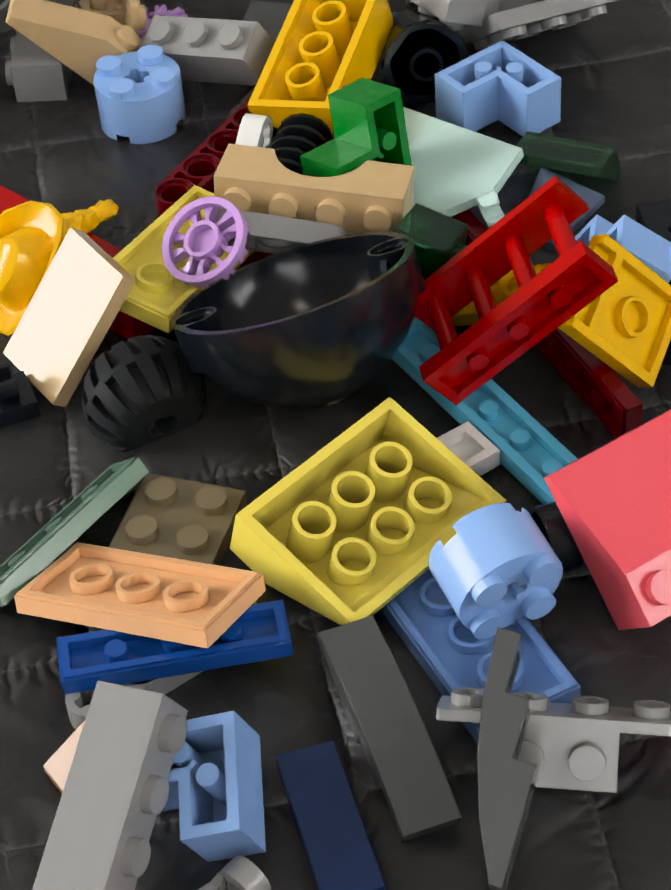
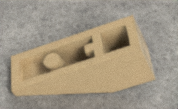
[6,0,143,85]

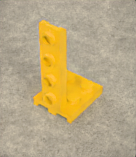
[452,234,671,388]

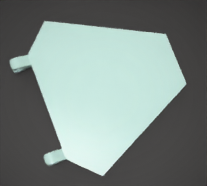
[347,107,524,236]

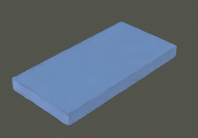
[380,569,581,744]

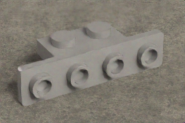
[436,688,671,793]

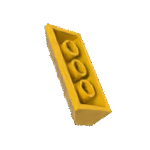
[247,0,394,139]

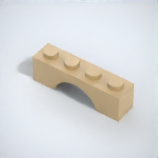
[213,143,415,234]

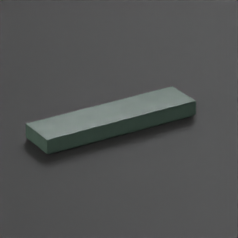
[0,457,149,607]

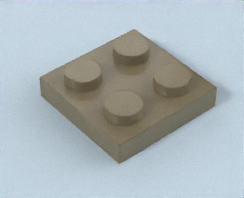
[109,473,247,566]

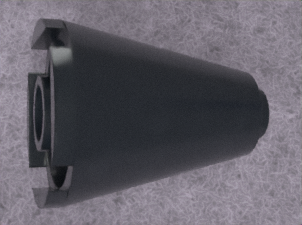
[382,9,468,106]

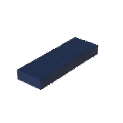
[276,740,386,890]

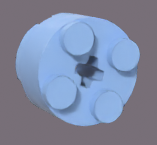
[93,45,186,145]
[428,502,563,640]

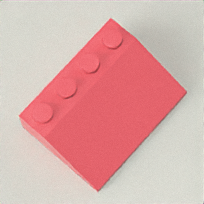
[544,409,671,630]

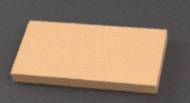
[14,542,266,649]

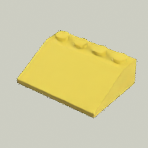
[229,397,507,625]

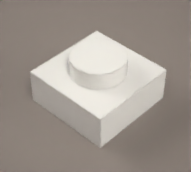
[437,421,500,476]

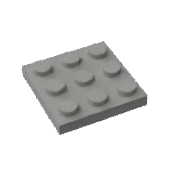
[456,0,618,51]

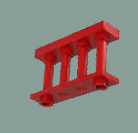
[414,176,618,405]

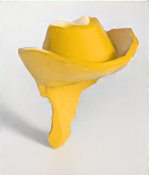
[0,199,119,336]

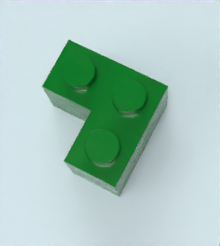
[300,78,412,177]

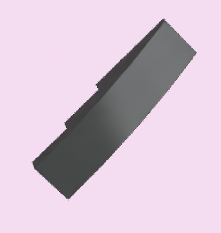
[318,616,462,843]
[477,627,538,890]

